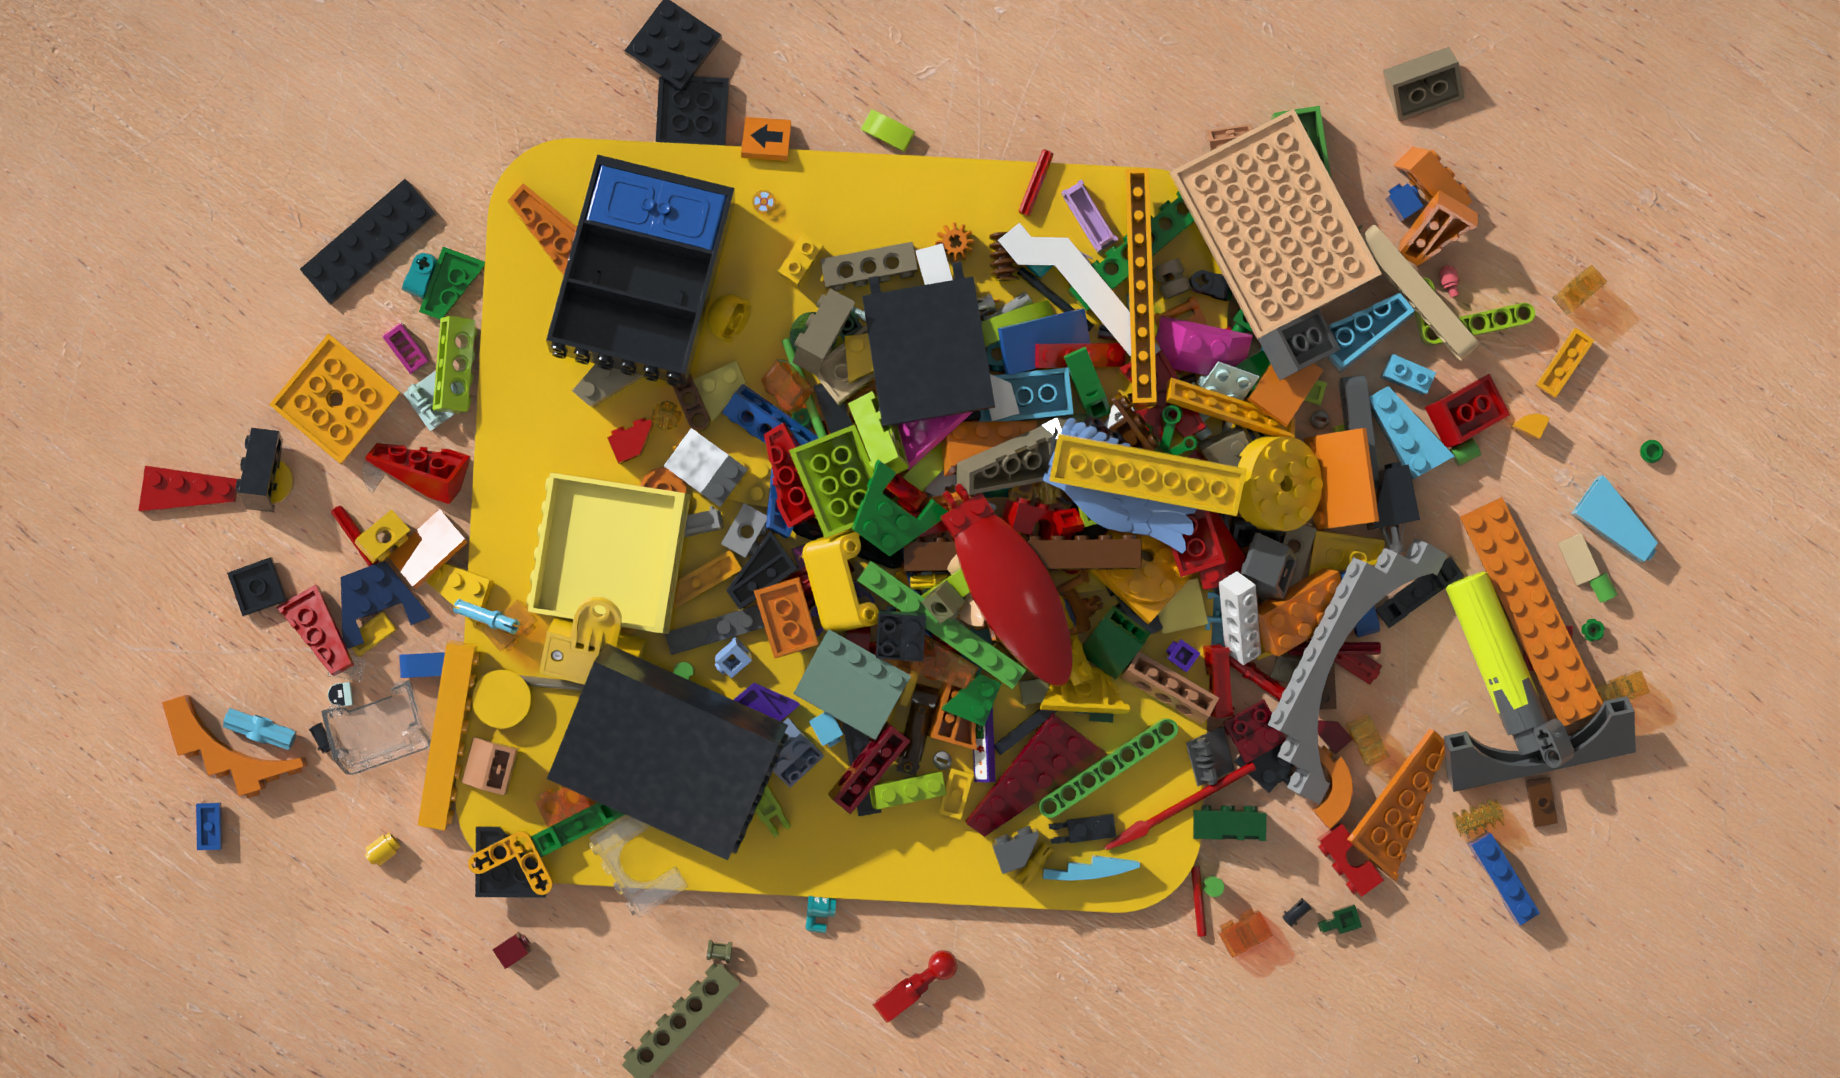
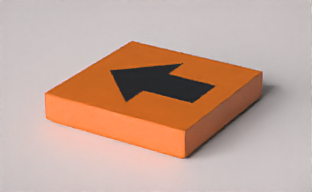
[741,117,791,161]

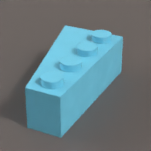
[1327,293,1415,373]
[1369,386,1454,479]

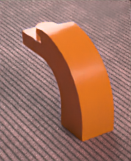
[1312,745,1353,829]

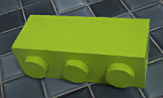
[870,771,947,809]

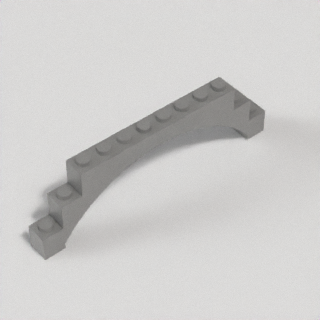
[1268,539,1448,804]

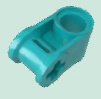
[402,253,437,299]

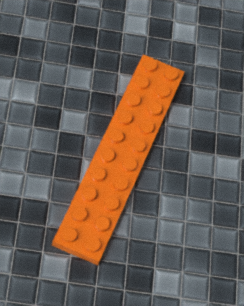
[1459,497,1603,727]

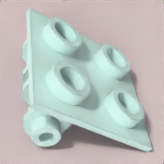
[1197,361,1259,401]
[403,371,457,431]

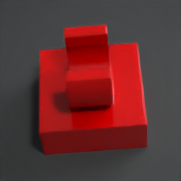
[1052,508,1084,536]

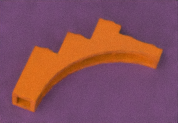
[162,695,308,798]

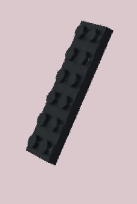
[300,179,437,305]

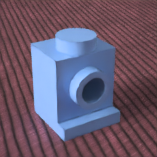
[715,636,752,678]

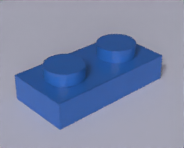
[196,802,222,850]

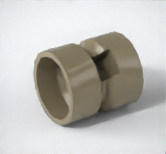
[1152,258,1192,300]

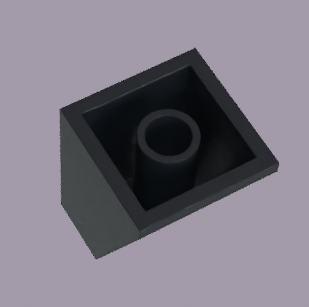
[1367,461,1420,530]

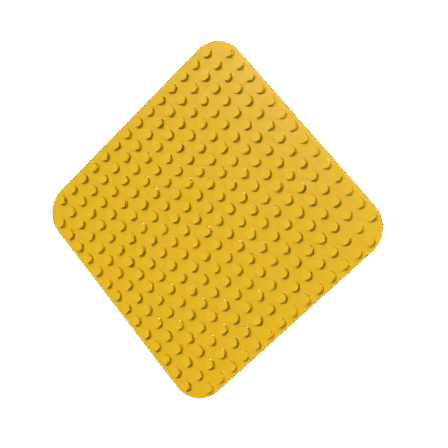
[455,138,1228,913]

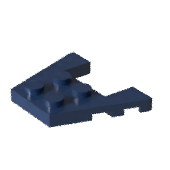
[341,561,430,649]

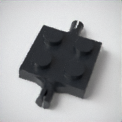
[1234,743,1294,793]

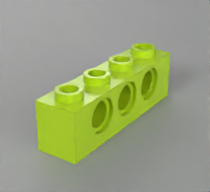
[432,316,477,414]

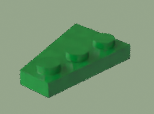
[419,247,485,320]

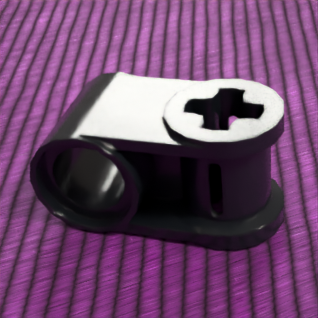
[1189,270,1232,302]

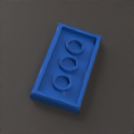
[998,309,1090,375]

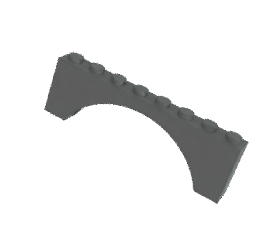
[1444,696,1636,792]

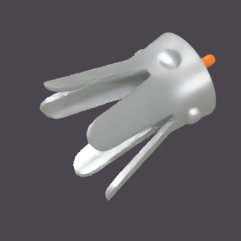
[977,294,1000,318]
[1380,524,1406,553]

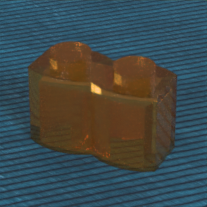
[761,359,814,412]
[1217,908,1273,958]

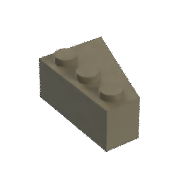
[792,289,855,376]
[572,364,644,408]

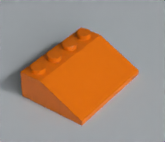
[1304,428,1379,530]

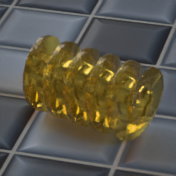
[1452,798,1505,839]

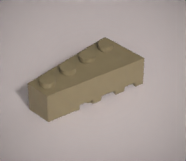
[957,426,1055,495]

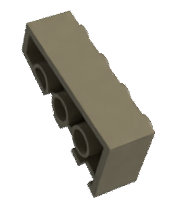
[1198,426,1249,467]

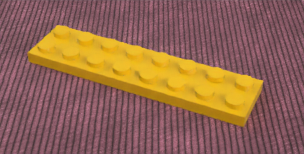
[1049,433,1247,516]

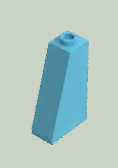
[1571,475,1658,562]

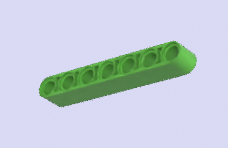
[1039,718,1178,818]

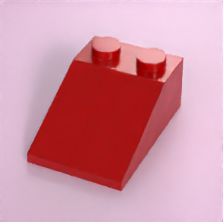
[1424,374,1510,448]
[1171,509,1226,577]

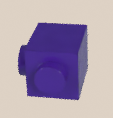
[1165,639,1200,672]

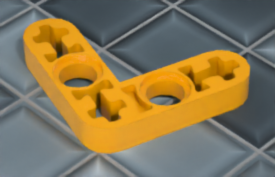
[468,831,554,895]

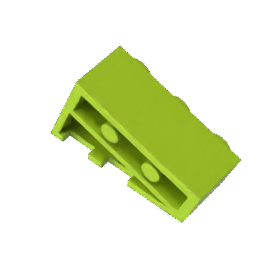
[848,391,910,474]

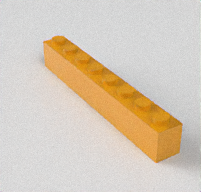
[417,640,480,830]

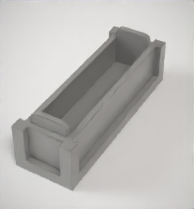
[684,506,724,537]

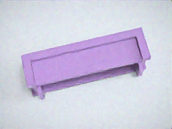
[1061,179,1118,253]

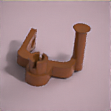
[1056,570,1103,636]

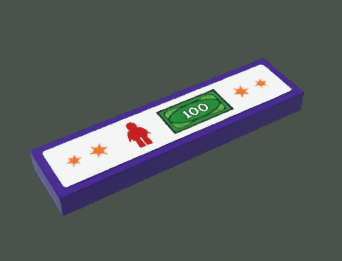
[973,706,996,782]

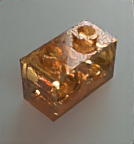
[535,785,592,827]

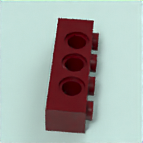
[828,721,910,814]

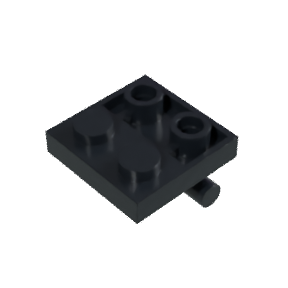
[876,606,926,662]

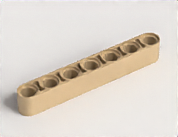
[1361,225,1480,361]

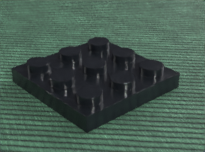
[624,0,722,92]
[655,76,729,146]

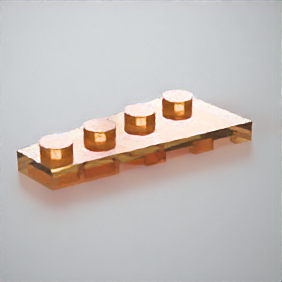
[882,634,978,689]

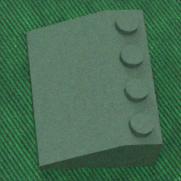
[793,630,911,740]

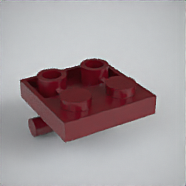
[1223,699,1286,764]

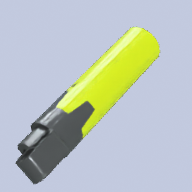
[1446,571,1574,768]

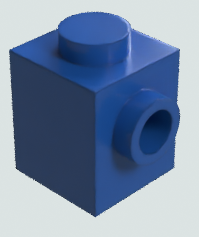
[1386,183,1423,221]

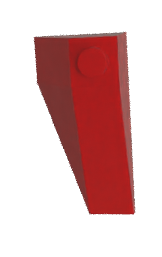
[764,423,816,528]
[1199,511,1246,591]

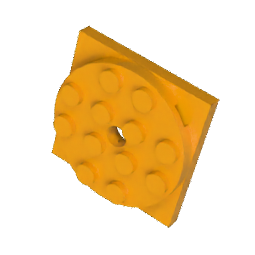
[269,333,401,465]
[1090,529,1194,624]

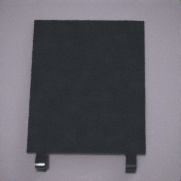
[862,261,995,427]

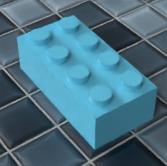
[979,367,1073,422]

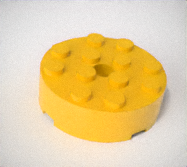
[1238,437,1323,531]

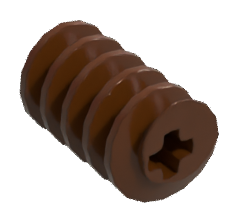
[989,232,1019,281]

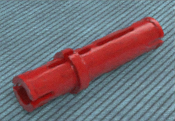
[1229,656,1286,702]

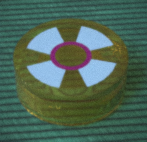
[752,190,776,214]

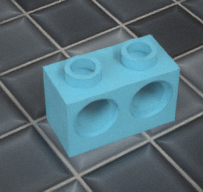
[1380,354,1436,396]

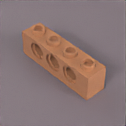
[1120,652,1219,724]

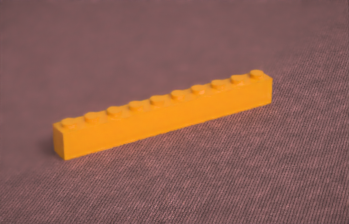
[1125,168,1157,407]

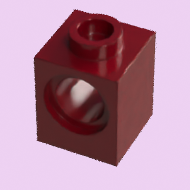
[492,932,531,969]

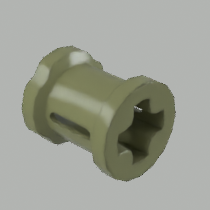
[707,940,732,963]

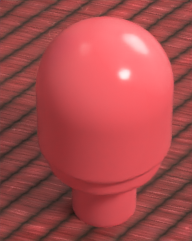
[1439,265,1460,298]

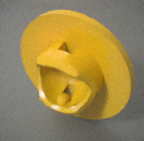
[472,670,531,729]

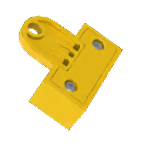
[539,597,646,685]

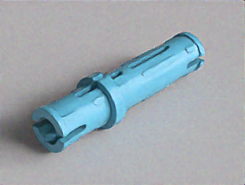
[453,599,520,634]

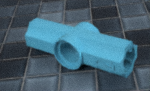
[223,708,297,750]

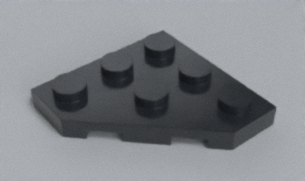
[475,826,547,898]

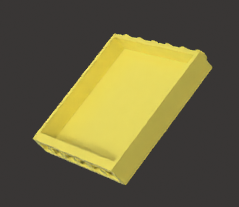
[526,473,691,634]

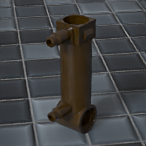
[897,683,939,775]

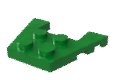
[852,459,949,556]

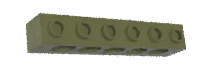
[622,961,741,1078]

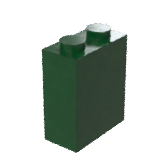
[1082,606,1151,680]

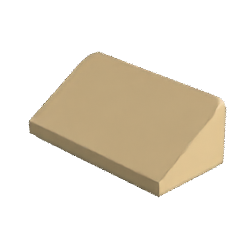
[1557,533,1601,586]

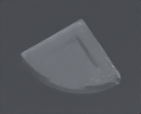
[362,461,386,493]

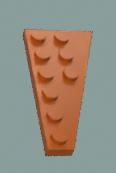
[1347,729,1445,882]

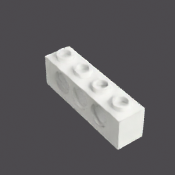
[1219,571,1261,665]

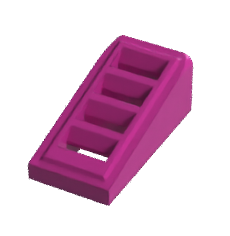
[382,322,429,374]

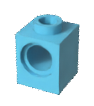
[809,712,844,747]

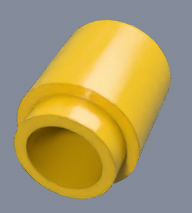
[365,832,401,866]

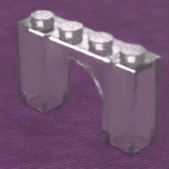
[589,815,688,918]

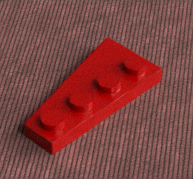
[138,466,238,512]

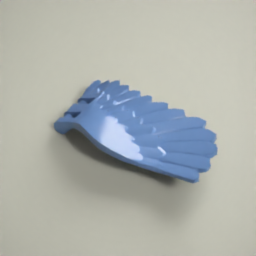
[1042,418,1197,554]

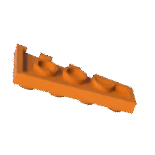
[508,183,577,276]

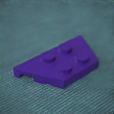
[733,683,801,721]

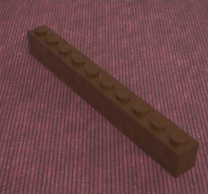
[904,535,1142,573]

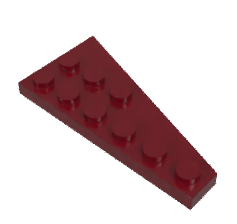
[965,713,1107,837]

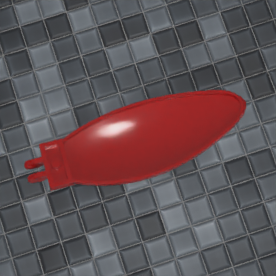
[941,484,1073,686]

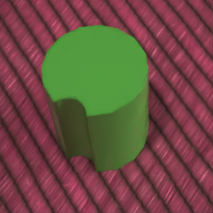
[1450,438,1481,466]
[1589,572,1618,603]
[674,662,695,680]
[1203,875,1224,897]

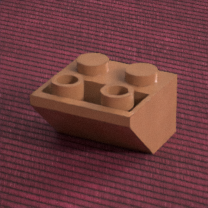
[462,737,520,795]

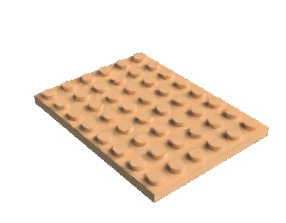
[1169,109,1381,339]

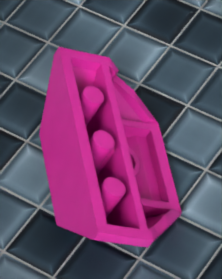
[1155,316,1253,376]

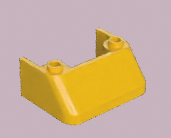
[802,529,901,632]

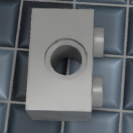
[721,503,768,558]

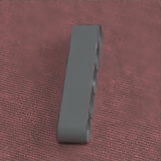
[1339,375,1380,489]

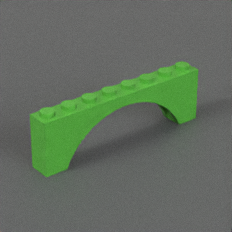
[857,561,1026,689]

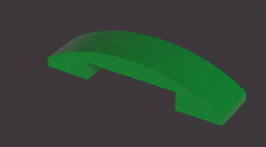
[531,802,626,857]

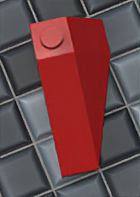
[365,443,470,504]

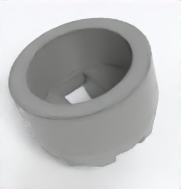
[1310,410,1330,429]
[933,751,952,770]

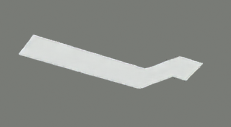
[998,223,1161,356]
[916,243,1020,421]

